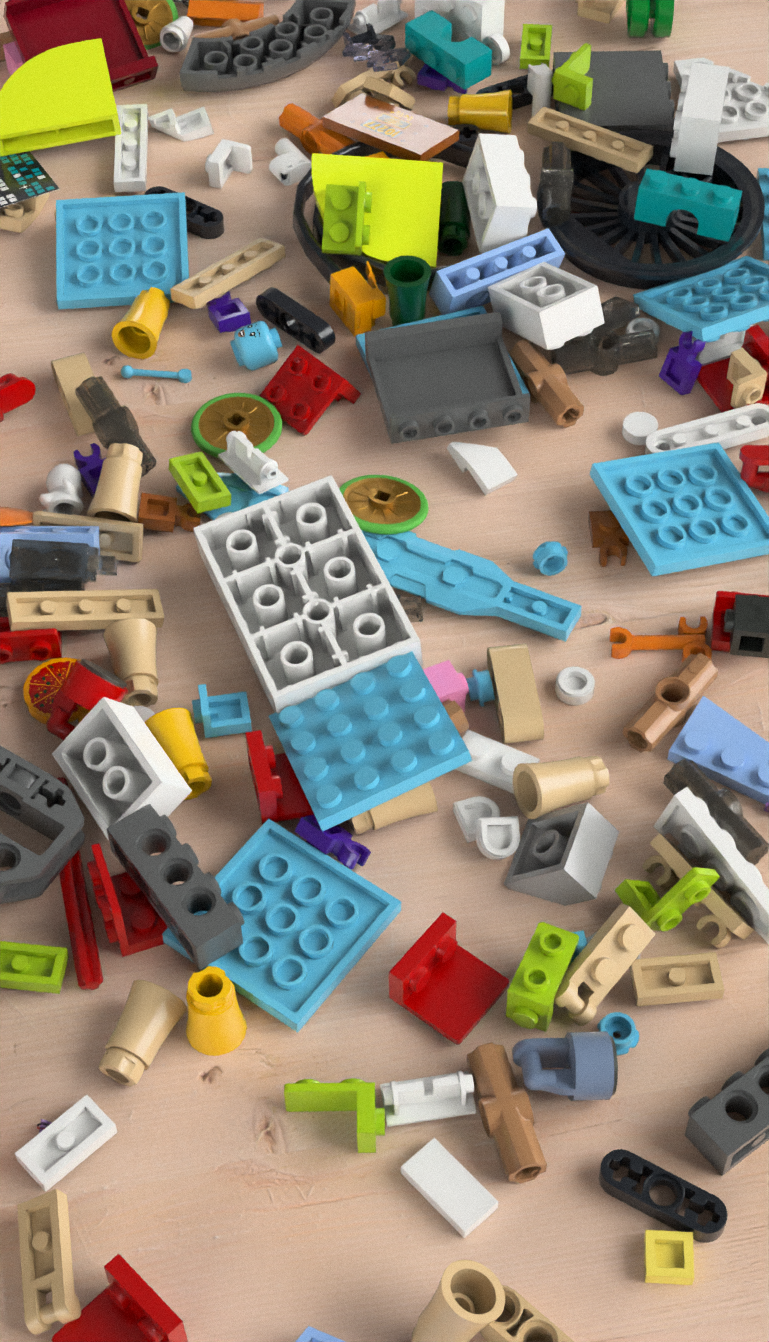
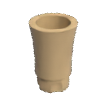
[87,443,143,523]
[103,618,159,707]
[513,756,609,819]
[348,781,438,835]
[98,980,187,1087]
[412,1260,505,1342]

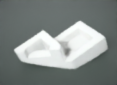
[148,107,214,142]
[447,442,517,496]

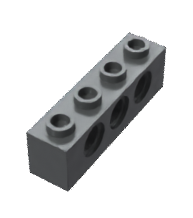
[107,804,245,970]
[685,1048,769,1176]

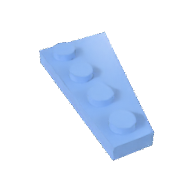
[667,696,769,805]

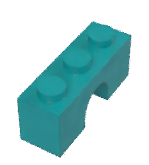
[405,10,492,90]
[634,168,742,242]

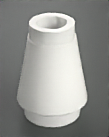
[160,16,193,52]

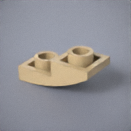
[0,192,50,233]

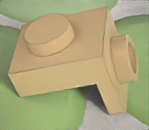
[727,348,767,409]

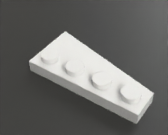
[653,787,769,944]

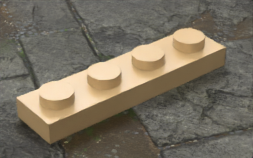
[527,106,653,173]
[170,237,286,309]
[6,589,164,631]

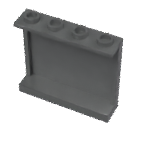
[552,50,675,152]
[365,312,530,444]

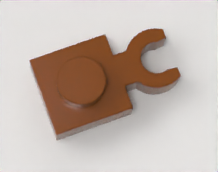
[137,493,201,533]
[588,510,629,567]

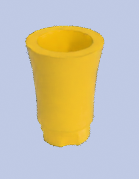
[447,89,513,134]
[112,287,170,359]
[144,708,212,800]
[186,966,247,1056]

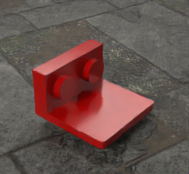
[697,325,769,413]
[259,345,362,436]
[245,730,314,825]
[87,843,168,957]
[389,912,509,1045]
[52,1253,188,1342]

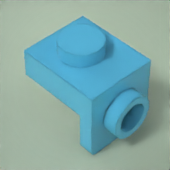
[192,684,252,738]

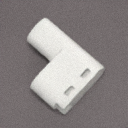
[527,63,553,118]
[269,138,312,186]

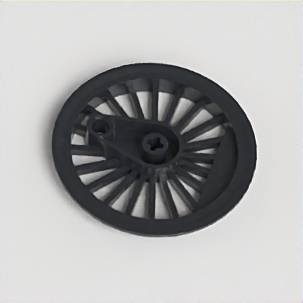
[537,129,765,290]

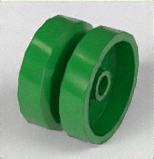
[626,0,674,38]

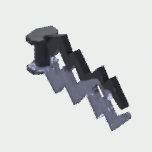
[342,23,411,72]

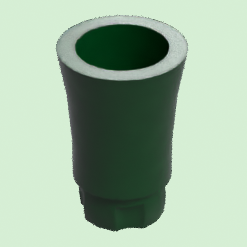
[437,181,471,256]
[383,255,431,327]

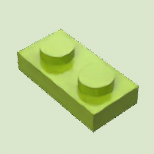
[519,24,552,69]
[169,451,232,514]
[0,941,69,994]

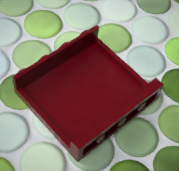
[3,0,159,92]

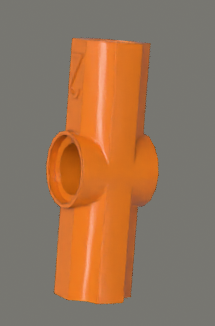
[279,103,356,155]

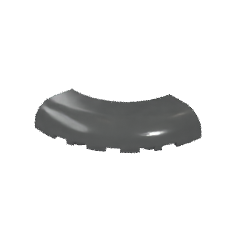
[180,0,356,92]

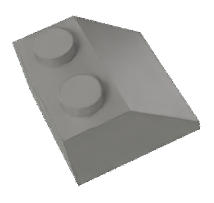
[504,802,619,906]

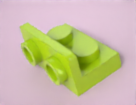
[322,181,372,256]

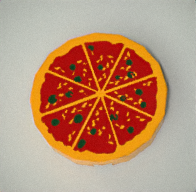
[23,657,90,725]

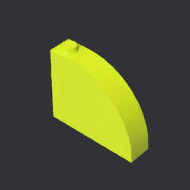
[0,38,121,157]
[312,153,443,268]

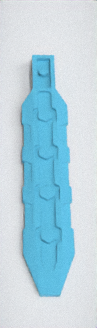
[176,472,582,642]

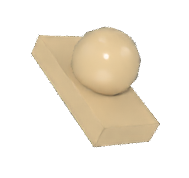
[363,75,416,110]

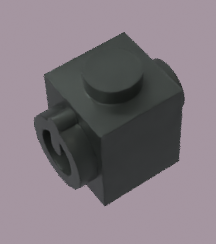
[724,594,769,658]

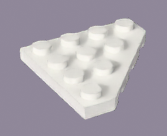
[673,58,769,143]

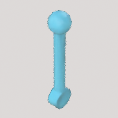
[121,365,192,383]

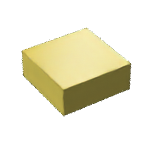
[644,1230,694,1285]

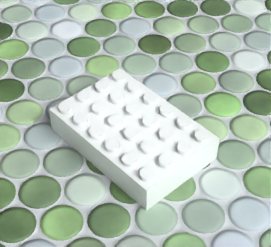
[193,475,423,714]

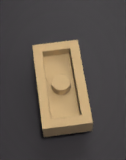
[629,952,725,1006]

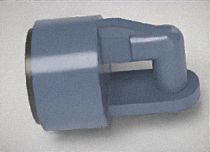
[512,1031,618,1101]

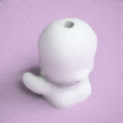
[39,464,84,515]

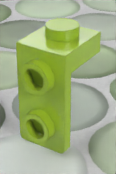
[552,43,593,111]
[615,867,720,932]
[505,922,579,1032]
[284,1078,385,1153]

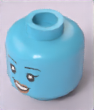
[230,321,283,371]

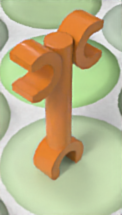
[609,616,712,663]

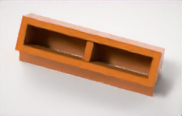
[187,0,264,27]

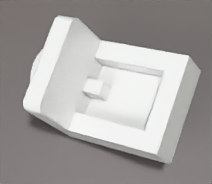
[205,139,253,189]

